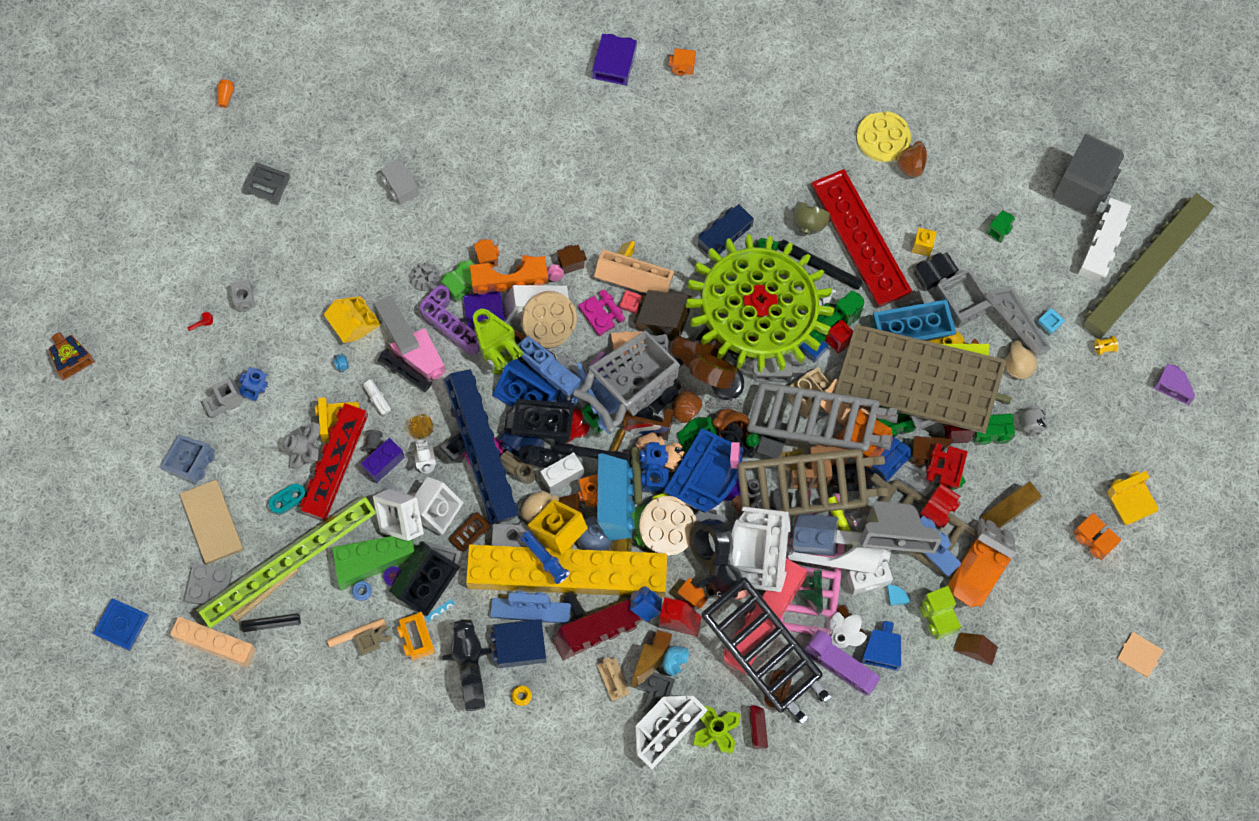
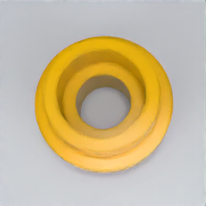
[512,686,532,706]

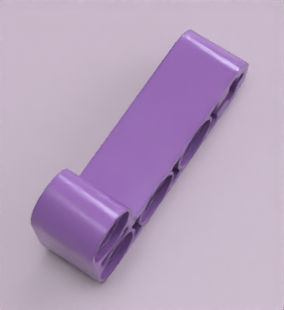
[420,285,480,355]
[805,629,880,696]

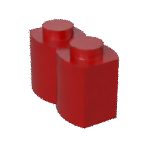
[919,483,961,530]

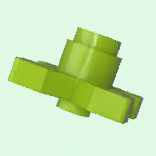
[693,705,741,754]

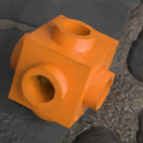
[578,474,598,507]

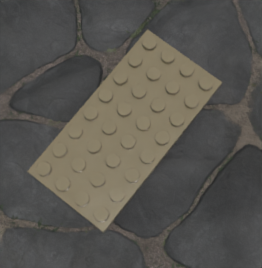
[835,324,1006,434]

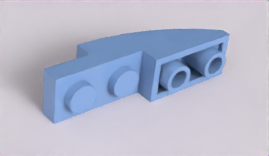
[518,336,583,396]

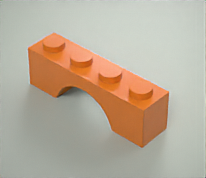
[470,256,548,294]

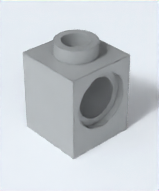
[230,280,256,311]

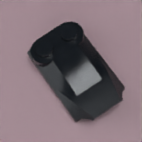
[504,399,574,444]

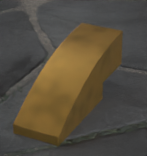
[981,481,1042,529]
[631,630,673,688]

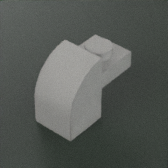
[202,377,243,418]

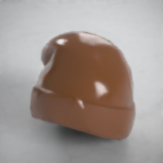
[897,141,927,177]
[713,409,750,438]

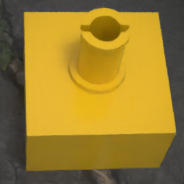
[527,499,588,555]

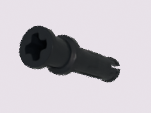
[377,349,432,392]

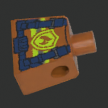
[48,332,95,381]

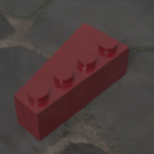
[553,598,641,661]

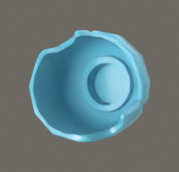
[662,645,689,676]

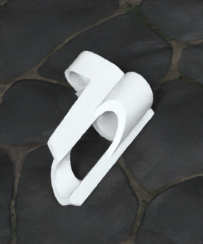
[787,530,891,574]

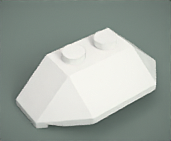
[635,696,707,770]

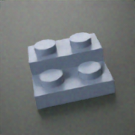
[160,434,215,484]

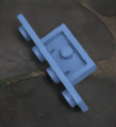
[576,362,620,435]
[920,516,961,577]
[490,591,571,624]

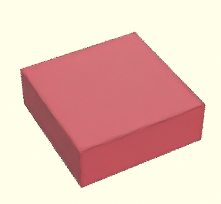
[619,290,642,314]

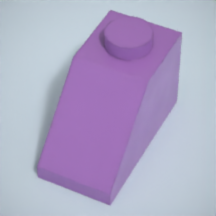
[1154,363,1195,406]

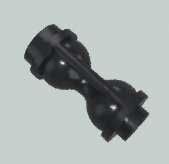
[519,445,560,468]

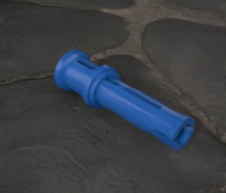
[520,531,570,584]

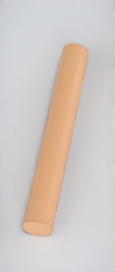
[327,618,386,647]

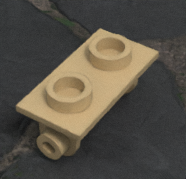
[597,657,630,701]

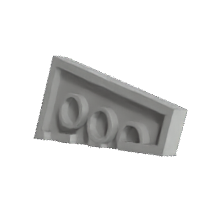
[985,287,1051,355]

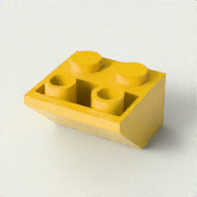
[323,296,381,343]

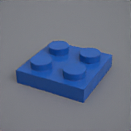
[93,598,149,651]

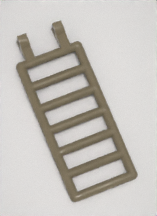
[737,449,888,516]
[854,473,978,580]

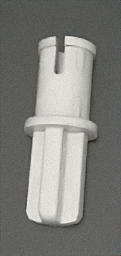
[363,379,391,415]

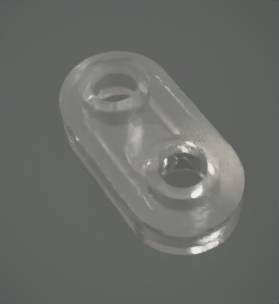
[704,397,743,414]

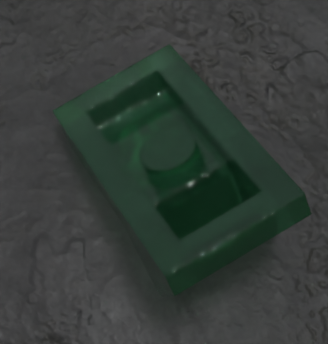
[797,570,823,614]

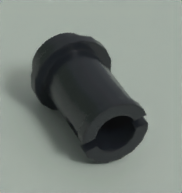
[563,592,585,618]

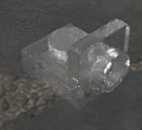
[816,413,844,439]

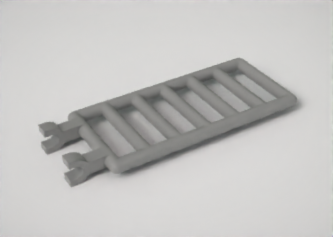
[747,382,898,451]

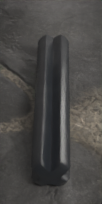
[241,613,301,632]

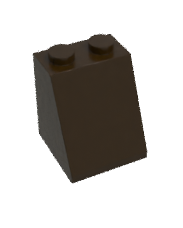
[634,290,692,341]

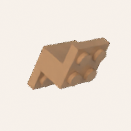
[789,444,850,489]

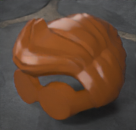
[672,391,702,423]

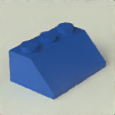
[492,359,561,407]

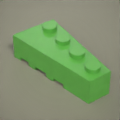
[332,536,415,591]

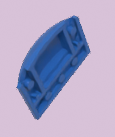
[664,428,743,513]

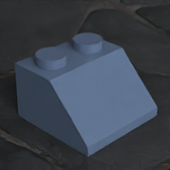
[793,514,839,556]

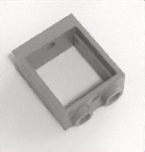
[935,268,993,328]

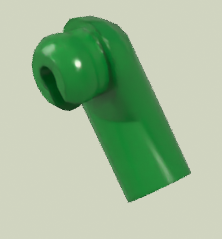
[746,432,760,448]

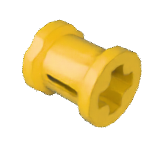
[1094,336,1118,355]

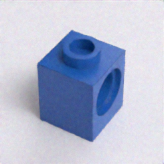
[641,467,669,493]

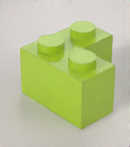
[919,586,961,640]

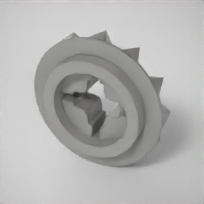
[410,262,440,291]

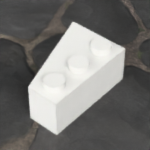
[503,285,569,321]

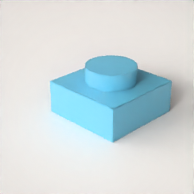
[1037,308,1065,335]

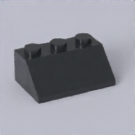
[389,541,461,616]

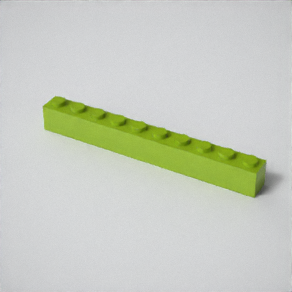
[196,496,376,628]

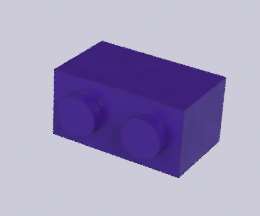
[361,437,405,484]

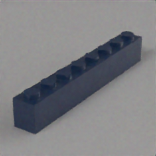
[443,369,518,525]

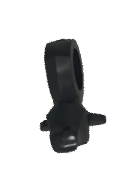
[442,619,492,711]

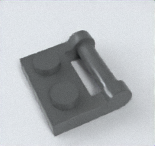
[243,162,290,205]

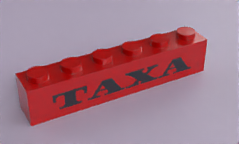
[300,403,368,521]

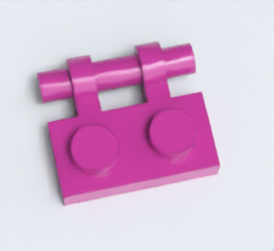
[579,289,626,336]

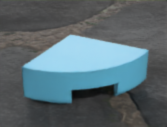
[887,585,910,606]

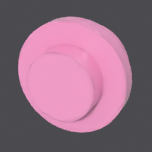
[547,265,564,281]

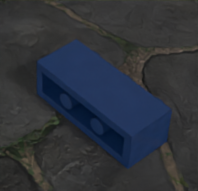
[698,204,754,255]

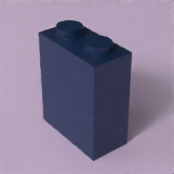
[491,619,547,668]

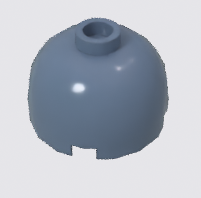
[576,516,614,551]

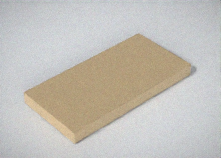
[180,479,244,565]

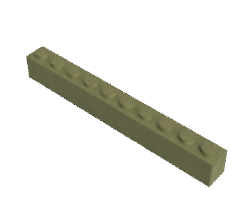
[1083,193,1214,340]

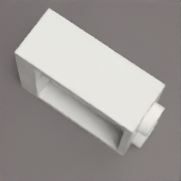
[373,489,424,541]

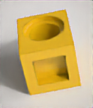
[912,227,937,257]

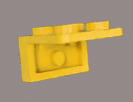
[315,397,361,442]
[1106,471,1159,525]

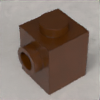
[557,245,587,274]

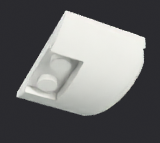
[730,507,791,592]

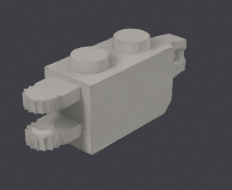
[738,354,806,383]

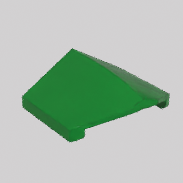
[677,417,717,454]

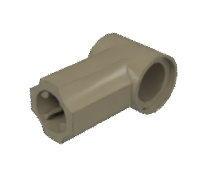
[500,450,536,484]

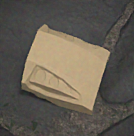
[788,367,831,418]

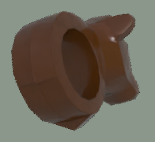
[670,336,738,389]

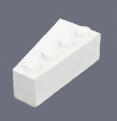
[1078,198,1131,283]

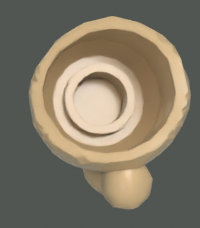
[1005,341,1037,379]
[521,491,559,524]

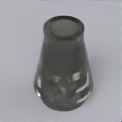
[895,290,924,308]

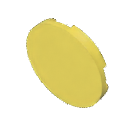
[857,111,911,162]

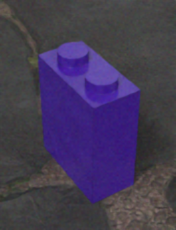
[592,33,637,86]

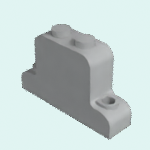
[860,501,942,554]

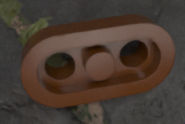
[764,670,792,710]

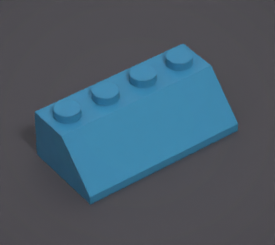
[871,300,956,340]
[597,453,635,541]

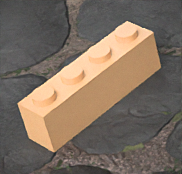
[594,249,674,293]
[170,617,256,668]

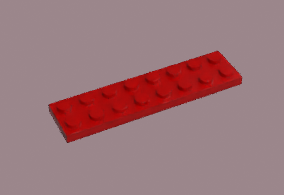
[811,169,912,308]

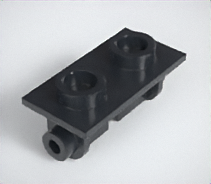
[719,422,754,458]

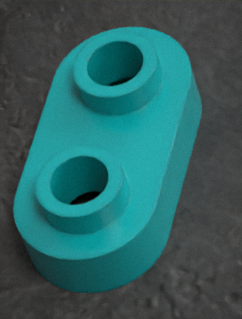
[269,484,306,515]

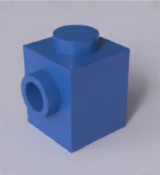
[630,586,662,622]

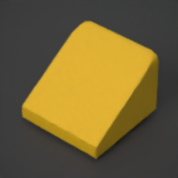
[617,241,635,258]

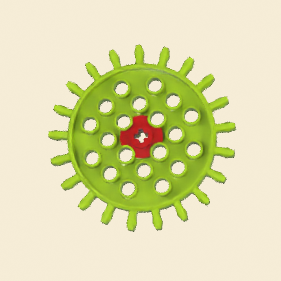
[686,234,834,373]

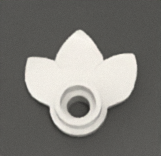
[830,612,867,649]

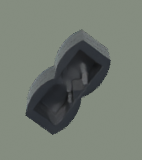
[914,252,959,291]

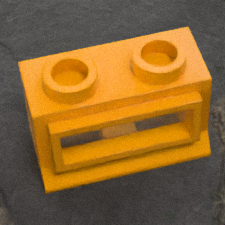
[397,611,435,661]

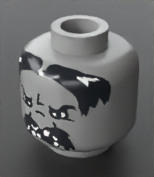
[1021,406,1047,436]

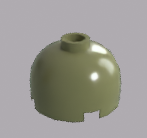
[793,202,831,235]

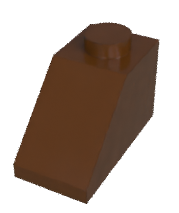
[910,436,953,467]

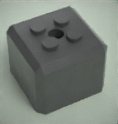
[1053,133,1124,215]

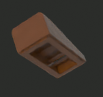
[449,512,492,552]

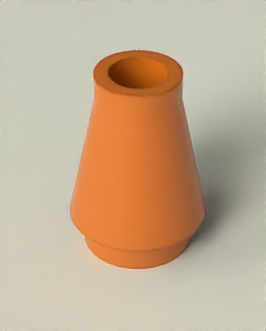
[217,79,235,108]

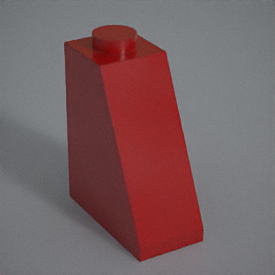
[659,597,702,636]

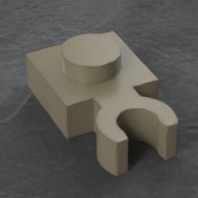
[354,626,392,656]

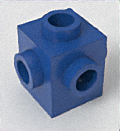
[239,367,268,401]
[639,442,669,471]

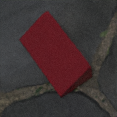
[749,705,768,749]

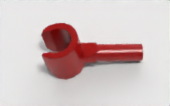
[187,312,213,331]

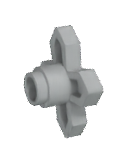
[284,422,320,469]

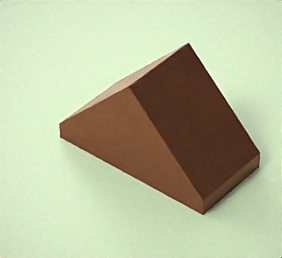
[954,632,998,666]

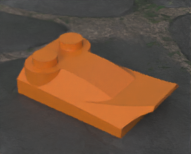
[947,537,1011,608]

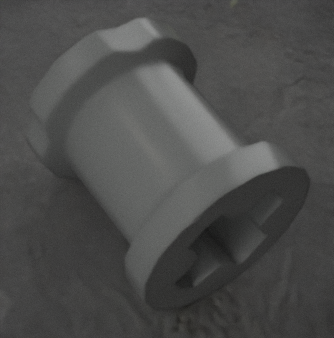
[363,430,383,453]

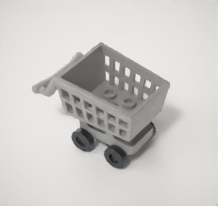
[573,330,680,433]

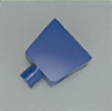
[861,621,901,671]

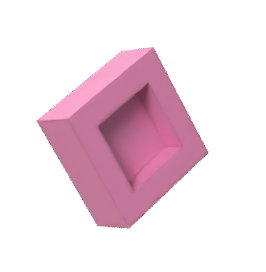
[730,442,741,469]

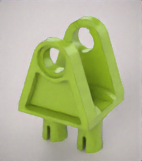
[473,309,523,370]

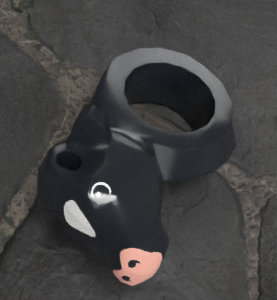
[689,519,750,600]

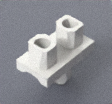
[414,439,436,474]

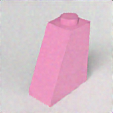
[390,328,446,380]

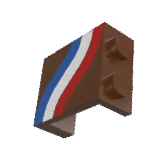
[621,409,674,441]

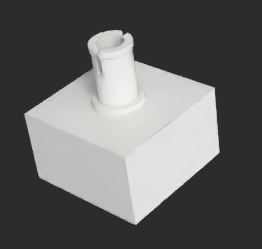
[411,477,464,535]

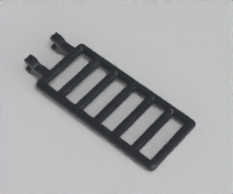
[701,577,832,724]

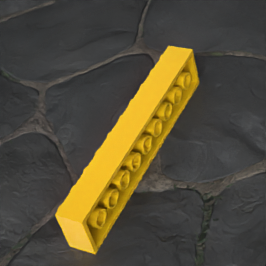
[466,545,667,598]

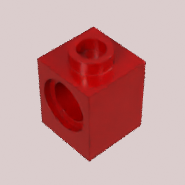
[825,320,854,354]

